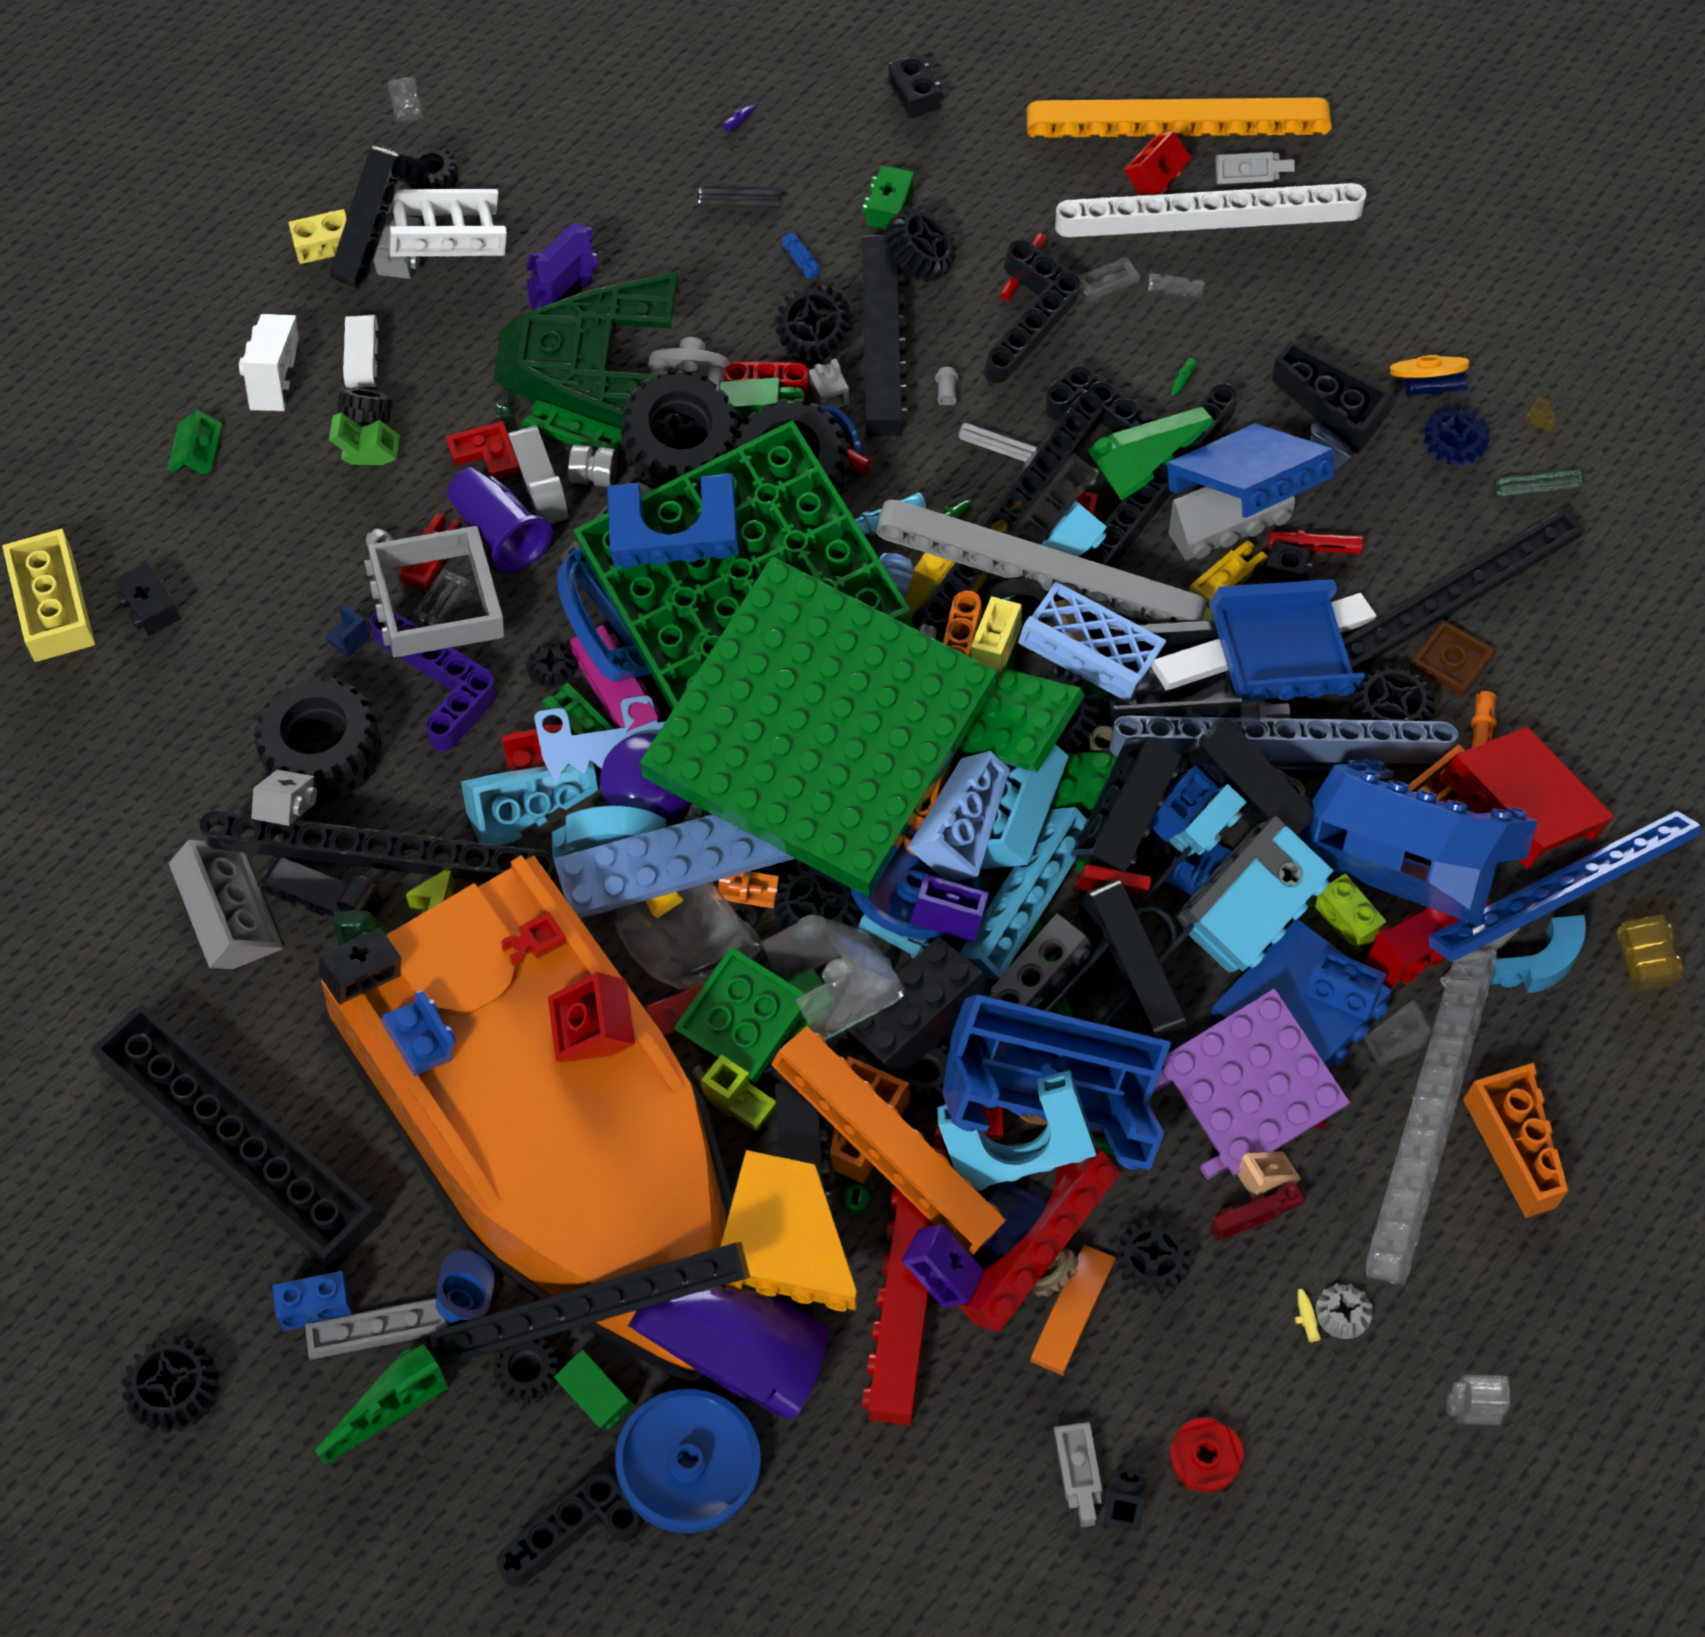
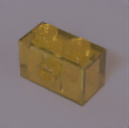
[1616,914,1683,993]

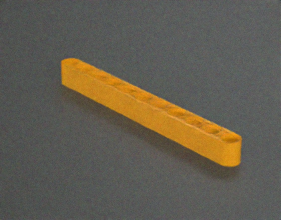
[1027,98,1332,137]

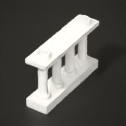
[388,189,507,257]

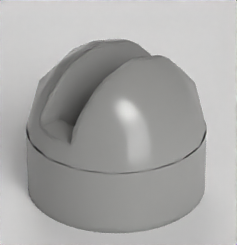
[366,528,393,546]

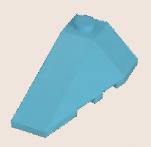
[1003,500,1107,600]
[461,760,598,846]

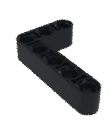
[330,145,430,289]
[984,239,1081,383]
[1079,879,1187,1039]

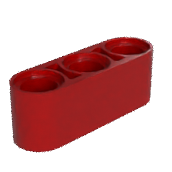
[723,362,809,400]

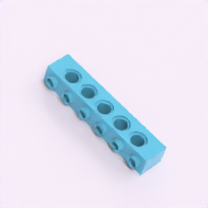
[960,807,1087,980]

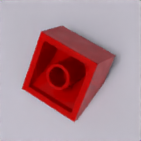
[548,972,635,1062]

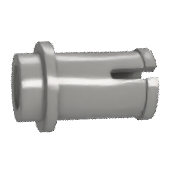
[935,367,959,405]

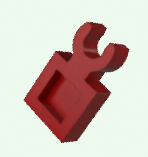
[501,912,566,965]

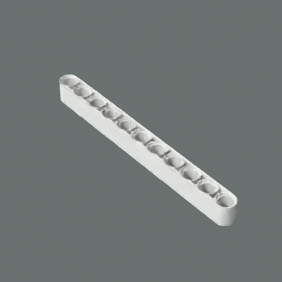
[1055,183,1366,237]

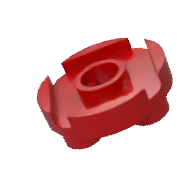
[1170,1418,1243,1493]

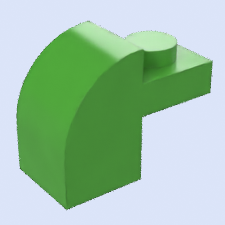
[329,412,400,465]

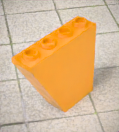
[720,1150,857,1311]

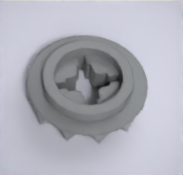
[1316,1283,1372,1339]

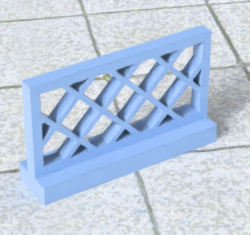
[1018,582,1166,703]

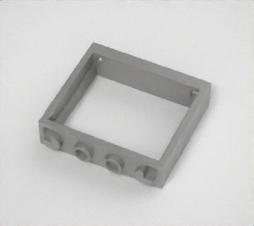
[364,526,504,658]

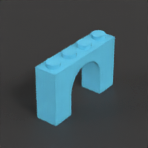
[937,1070,1096,1191]

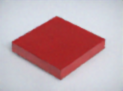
[1074,864,1151,902]

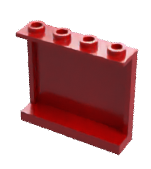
[1441,727,1614,869]

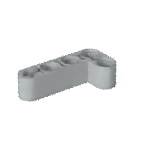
[508,425,569,524]

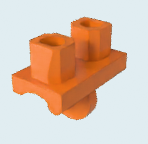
[716,871,780,908]

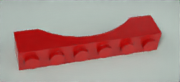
[957,1149,1120,1332]

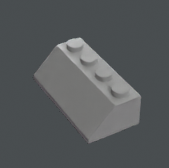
[1169,487,1295,561]
[169,840,283,969]

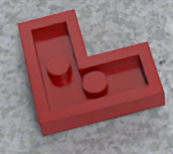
[446,421,520,479]

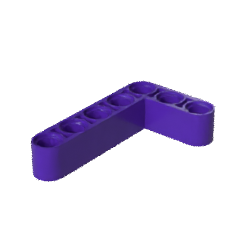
[370,611,497,751]

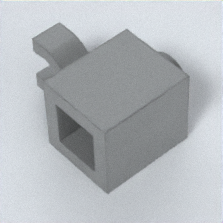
[808,359,849,408]

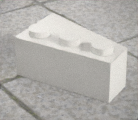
[239,314,299,411]

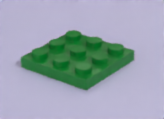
[959,668,1085,773]
[673,947,813,1083]

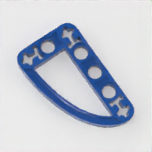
[557,549,651,682]

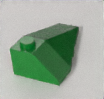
[1087,407,1214,501]

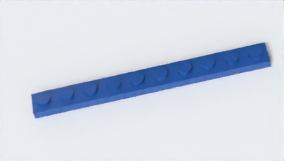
[1429,811,1701,962]

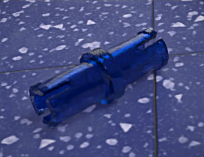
[1405,372,1468,397]

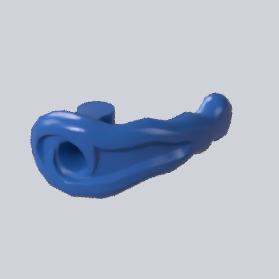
[821,405,863,455]

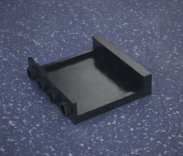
[1100,620,1242,731]

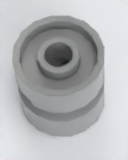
[568,444,618,487]

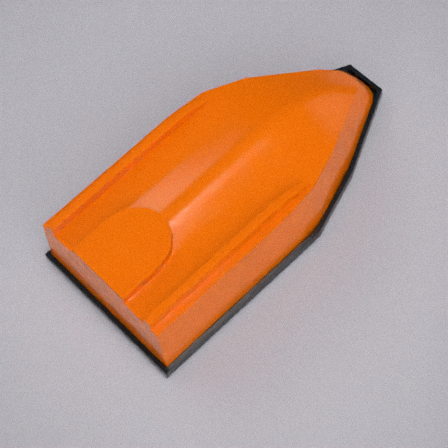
[320,855,744,1388]

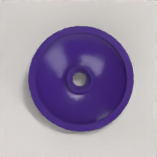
[600,733,690,824]

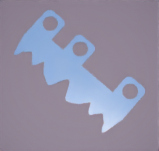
[534,696,666,783]

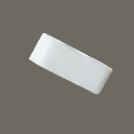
[343,315,378,388]

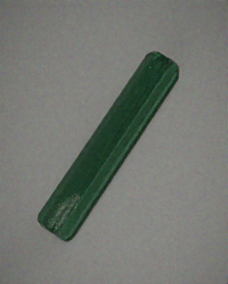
[1493,469,1584,496]

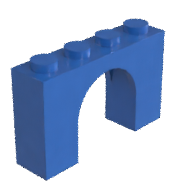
[607,474,739,568]

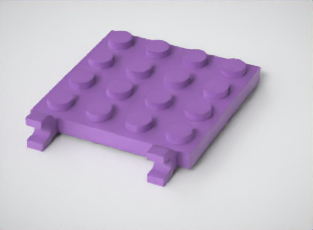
[1152,988,1350,1180]

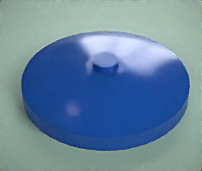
[850,833,980,939]
[615,1389,761,1533]

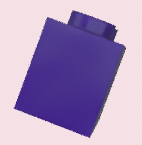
[901,1224,984,1308]

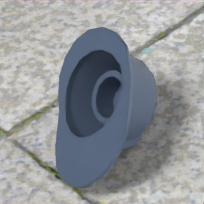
[1309,423,1353,471]

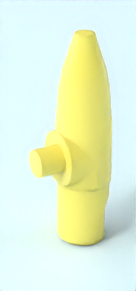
[1295,1289,1320,1342]

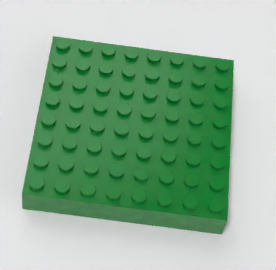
[573,420,913,711]
[640,557,997,897]

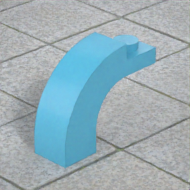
[552,806,666,858]

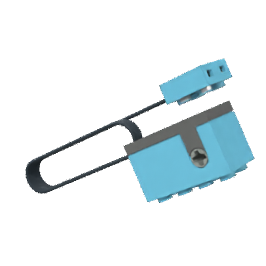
[1043,784,1334,1026]

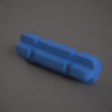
[782,232,820,279]

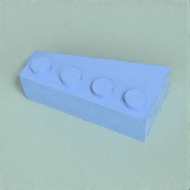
[907,751,1010,882]

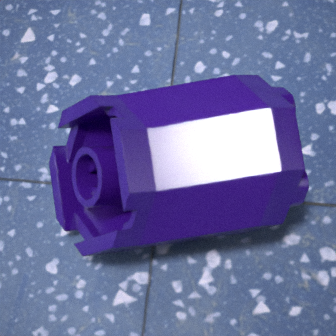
[527,224,598,310]

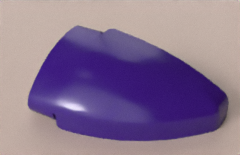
[628,1286,828,1420]

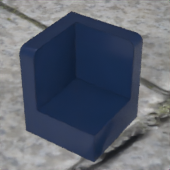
[325,604,370,658]

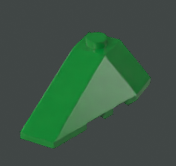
[315,1344,449,1466]

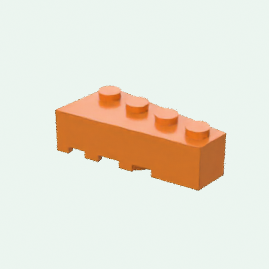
[1463,1063,1568,1218]

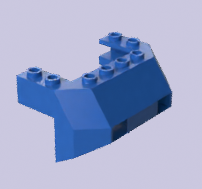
[1300,759,1538,926]
[942,994,1171,1170]

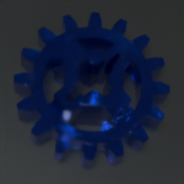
[1423,405,1490,466]

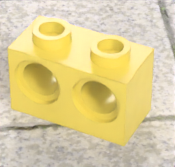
[289,209,347,264]
[971,596,1022,675]

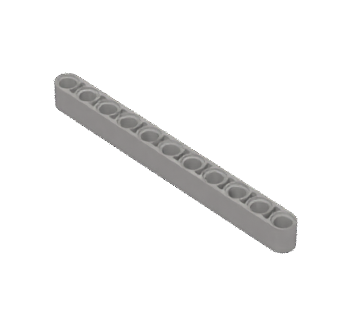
[876,500,1206,624]

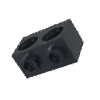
[888,54,944,119]

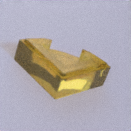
[1525,396,1556,433]

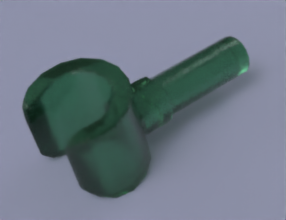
[495,390,516,426]

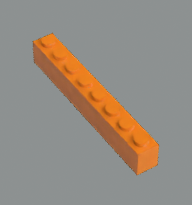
[771,1026,1006,1256]

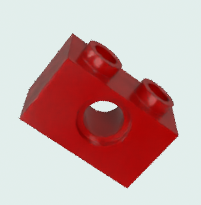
[1124,131,1191,196]

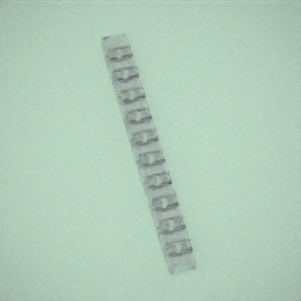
[1366,946,1497,1285]

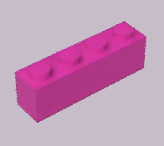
[570,625,663,732]

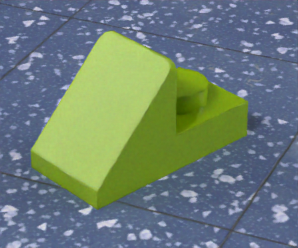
[406,870,455,914]

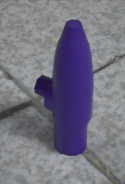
[723,105,756,132]

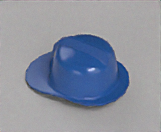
[435,1250,494,1327]

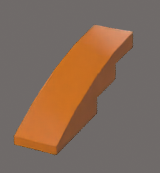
[1030,1244,1116,1376]

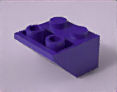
[910,873,989,943]

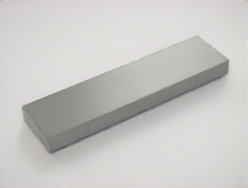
[305,1298,448,1360]

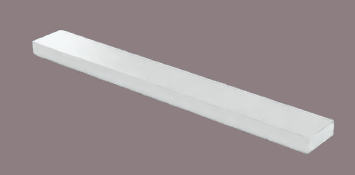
[1151,593,1377,691]

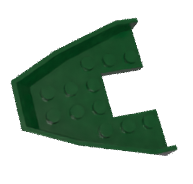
[493,272,680,442]

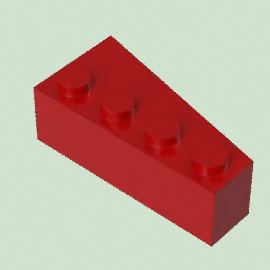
[1363,899,1492,995]

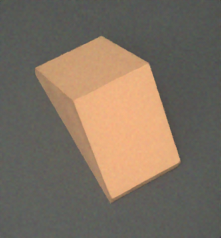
[1238,1151,1301,1198]

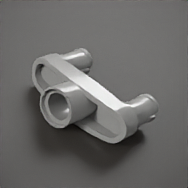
[648,337,730,391]

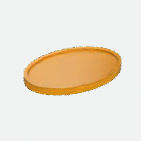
[1390,355,1469,378]

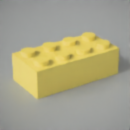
[2,529,95,662]

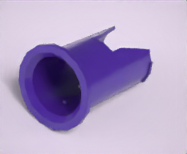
[447,467,553,574]

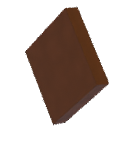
[1409,620,1497,697]

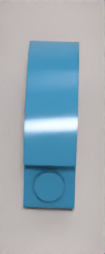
[1489,915,1586,993]

